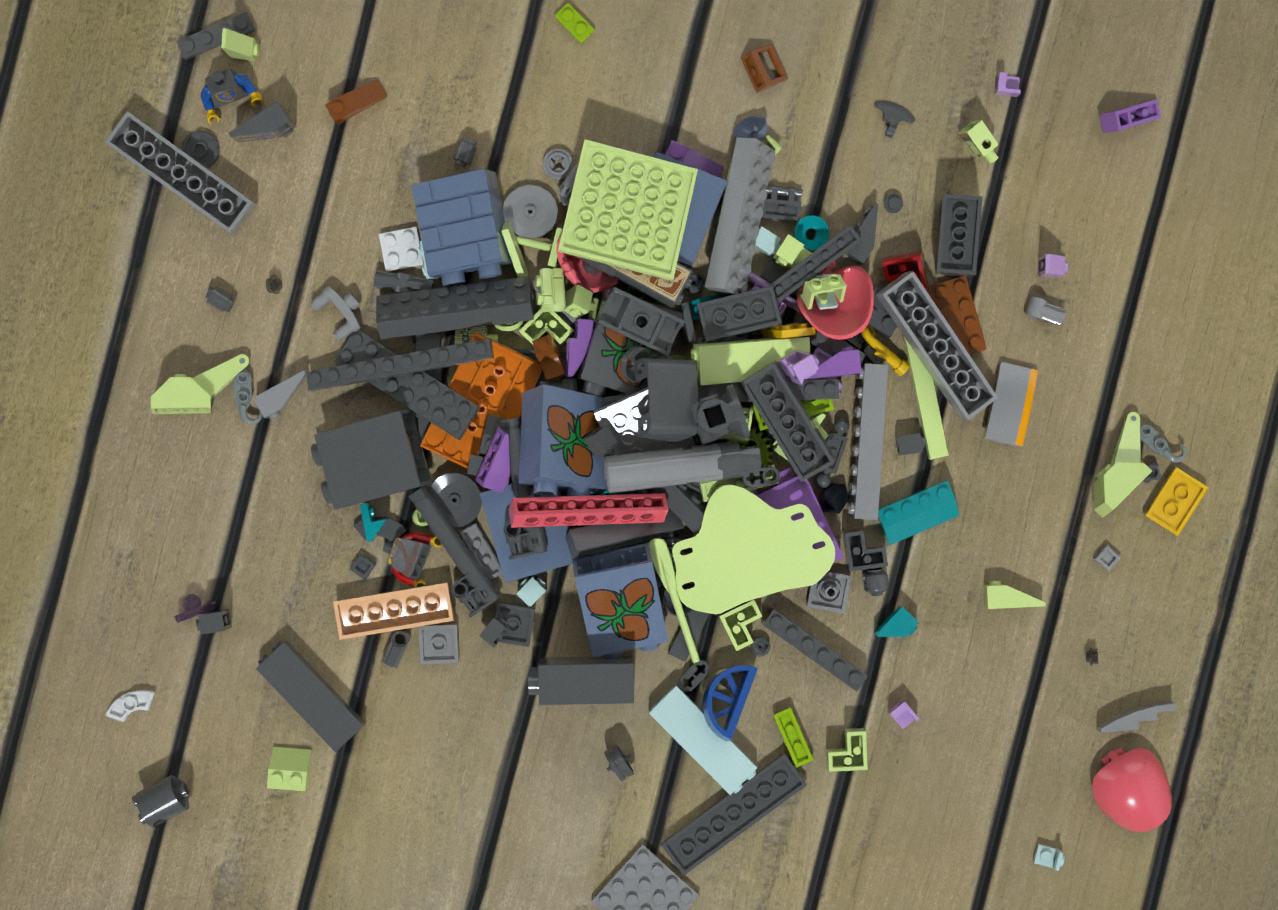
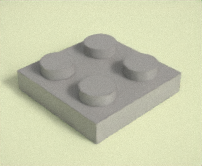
[419,624,459,664]

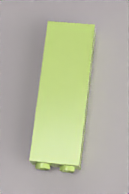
[691,336,810,385]

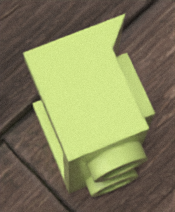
[799,274,847,310]

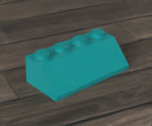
[878,480,960,545]

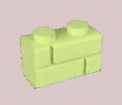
[535,268,566,312]

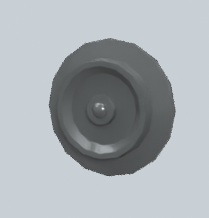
[428,473,482,527]

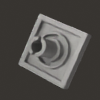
[806,571,851,614]

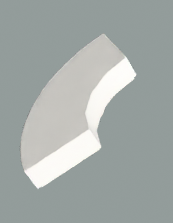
[105,690,156,722]

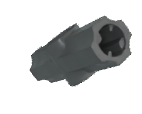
[373,271,434,293]

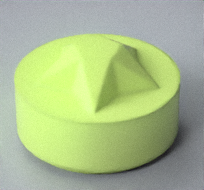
[412,509,428,527]

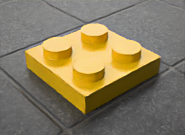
[762,323,816,338]

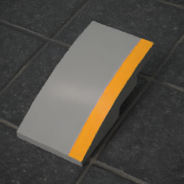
[984,362,1038,448]

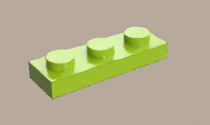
[773,707,814,768]

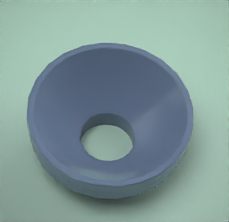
[733,116,768,141]

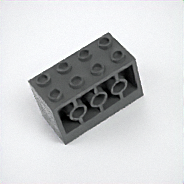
[936,194,983,277]

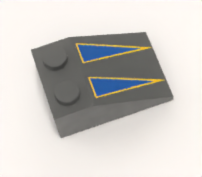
[228,101,296,142]

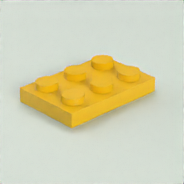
[1144,467,1209,536]

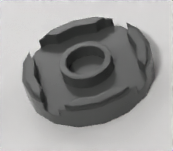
[181,130,220,168]

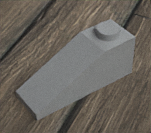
[253,370,307,420]

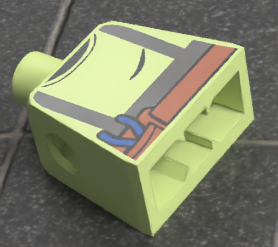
[957,120,999,164]

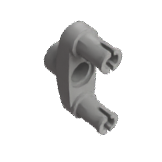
[310,286,361,341]

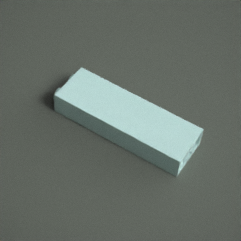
[649,684,757,795]

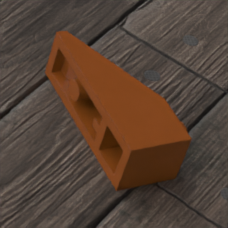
[325,80,387,125]

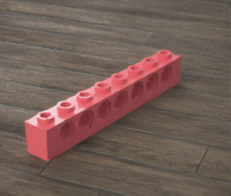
[509,493,669,528]

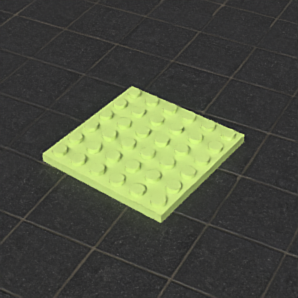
[558,139,698,281]

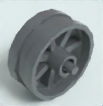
[604,744,634,781]

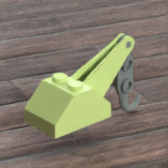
[151,354,263,425]
[1093,412,1187,518]

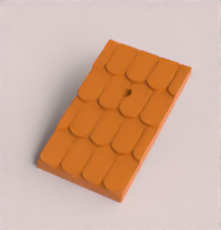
[420,331,543,468]

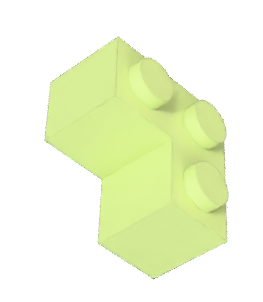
[773,234,812,269]
[519,310,574,345]
[719,599,762,651]
[826,728,868,772]

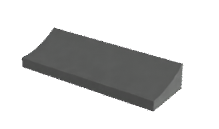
[741,360,836,482]

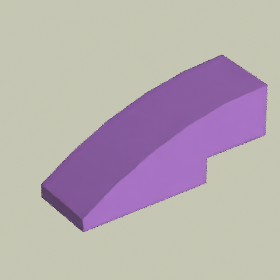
[565,319,593,378]

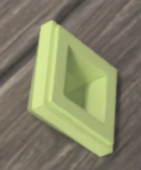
[762,135,782,156]

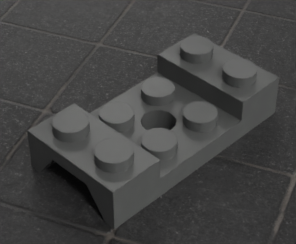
[596,287,685,357]

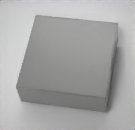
[1093,545,1121,572]

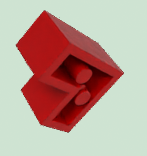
[882,251,929,292]

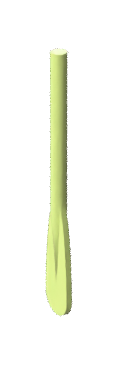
[649,538,700,663]

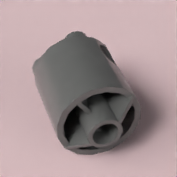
[132,775,190,827]

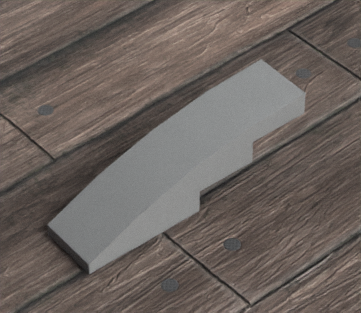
[1096,701,1176,733]

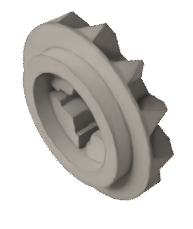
[543,149,573,180]

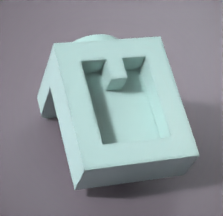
[1033,843,1065,871]

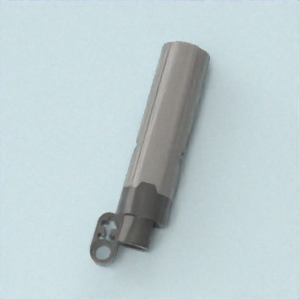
[603,441,780,493]

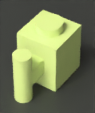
[564,284,600,322]

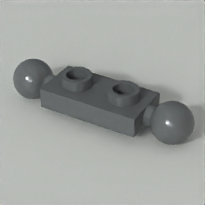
[816,418,850,488]

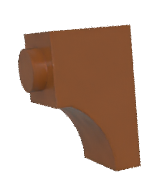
[532,335,566,383]

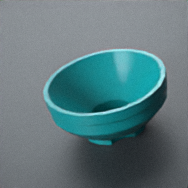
[794,215,829,251]

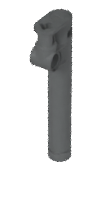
[499,418,548,560]
[408,486,501,617]

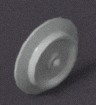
[503,185,558,239]

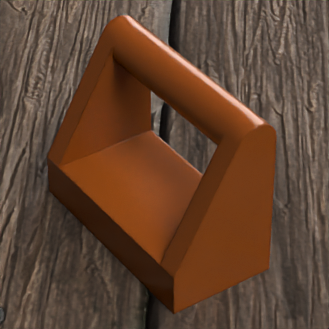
[741,44,788,93]

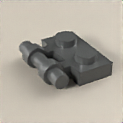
[762,185,803,222]

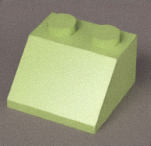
[267,746,312,791]

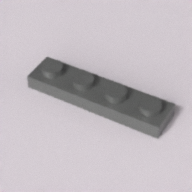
[176,12,256,60]

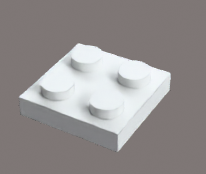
[379,227,424,272]

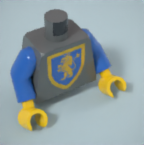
[200,69,263,125]

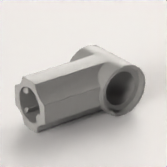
[1025,296,1066,325]

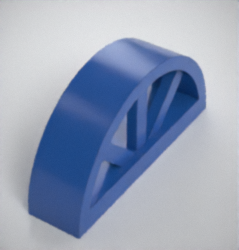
[702,665,758,741]

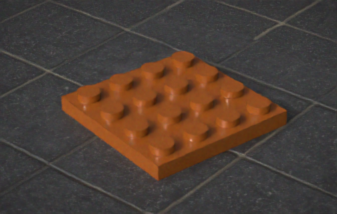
[902,276,987,354]

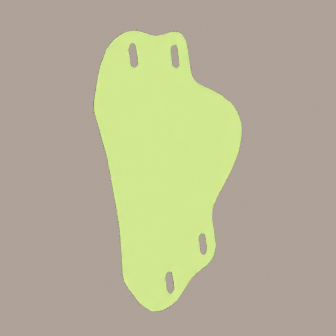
[672,485,835,614]

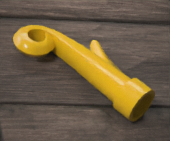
[861,325,910,376]

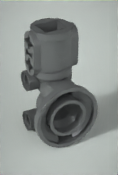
[689,385,750,445]

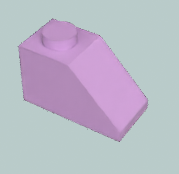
[1038,254,1068,277]

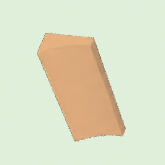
[333,582,455,640]

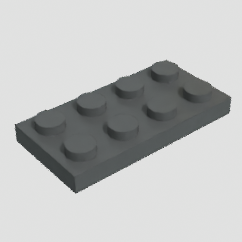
[697,286,782,342]

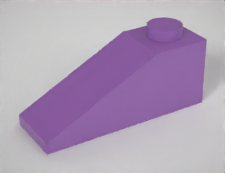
[1099,99,1161,133]
[665,140,724,177]
[804,347,862,380]
[476,427,510,493]

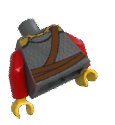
[383,532,441,588]

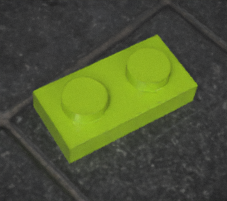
[554,3,595,44]

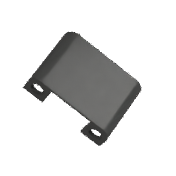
[635,358,699,443]

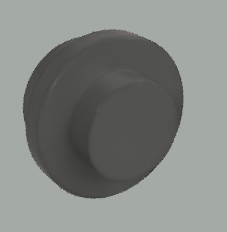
[884,194,903,213]

